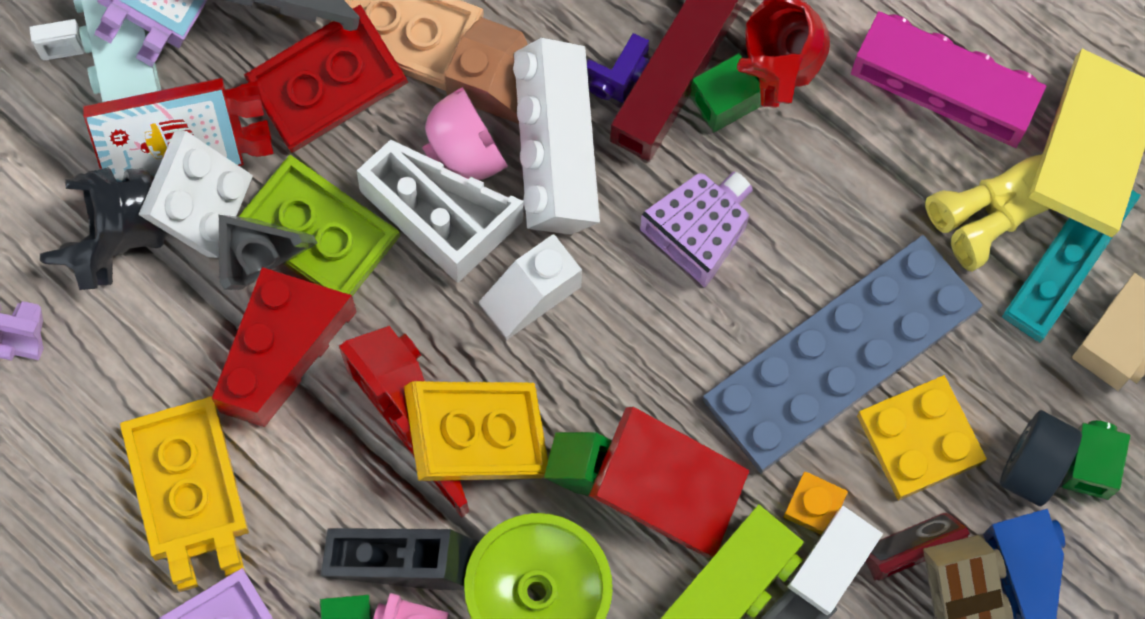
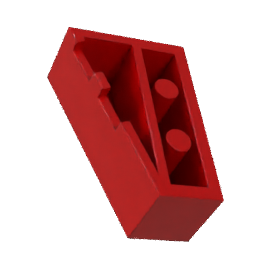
[212,267,357,427]

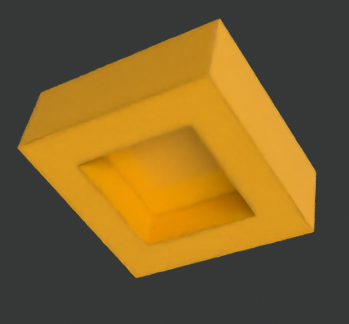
[783,471,848,535]

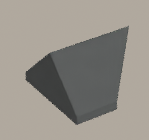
[218,214,317,290]

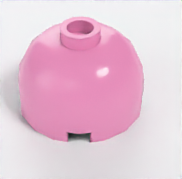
[422,87,508,181]

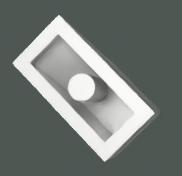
[479,234,582,340]

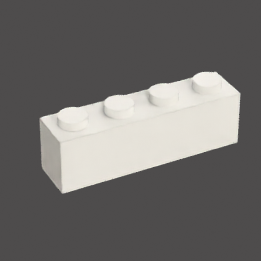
[513,38,600,235]

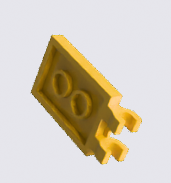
[120,396,249,592]

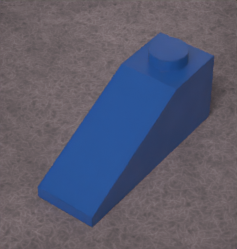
[983,508,1066,619]

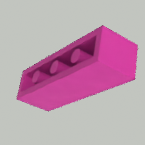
[851,11,1047,148]

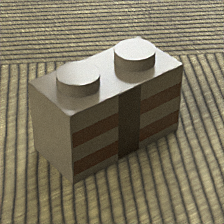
[923,535,1013,619]

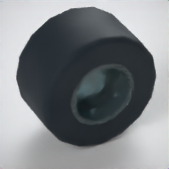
[1000,410,1082,507]

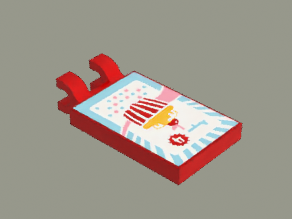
[83,78,274,183]

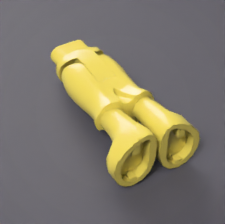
[925,154,1050,272]

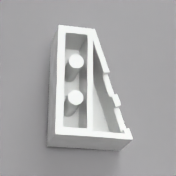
[357,140,524,283]

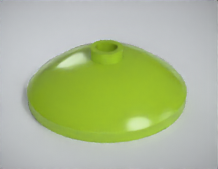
[464,513,613,619]

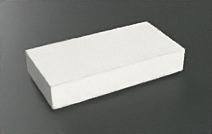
[787,506,883,615]

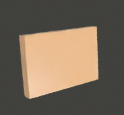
[331,0,484,91]

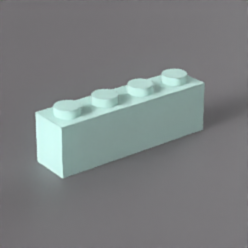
[73,0,161,102]

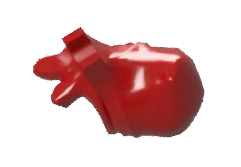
[737,0,830,108]

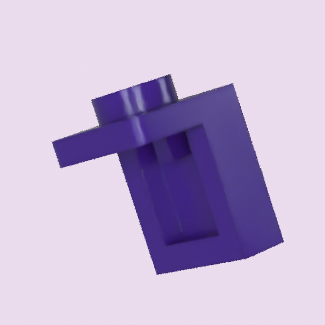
[586,33,650,103]

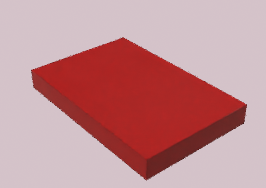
[244,4,409,153]
[589,406,750,558]

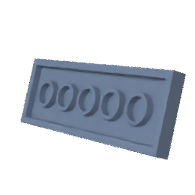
[702,235,983,474]

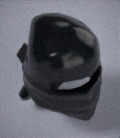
[40,167,167,290]

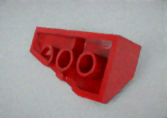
[339,326,469,518]

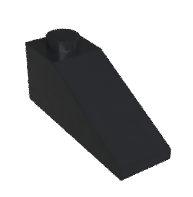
[321,528,479,590]

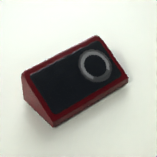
[865,513,970,581]

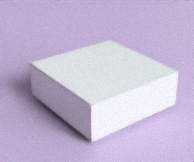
[30,19,85,60]

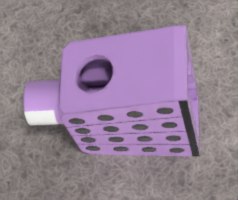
[640,171,753,288]

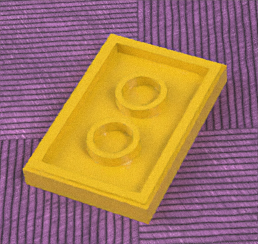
[404,381,548,481]

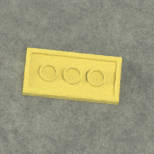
[1028,48,1145,237]

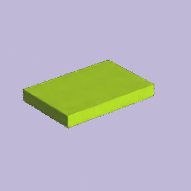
[238,155,400,297]

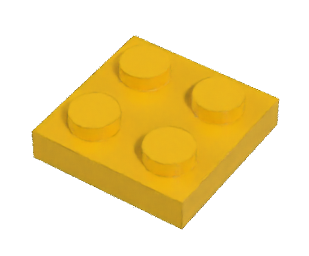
[857,375,987,501]

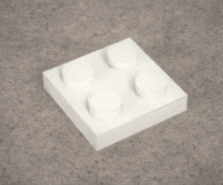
[139,131,253,258]

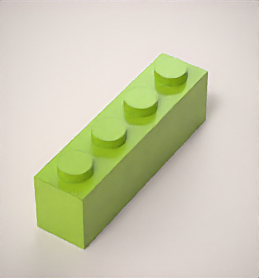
[661,504,804,619]

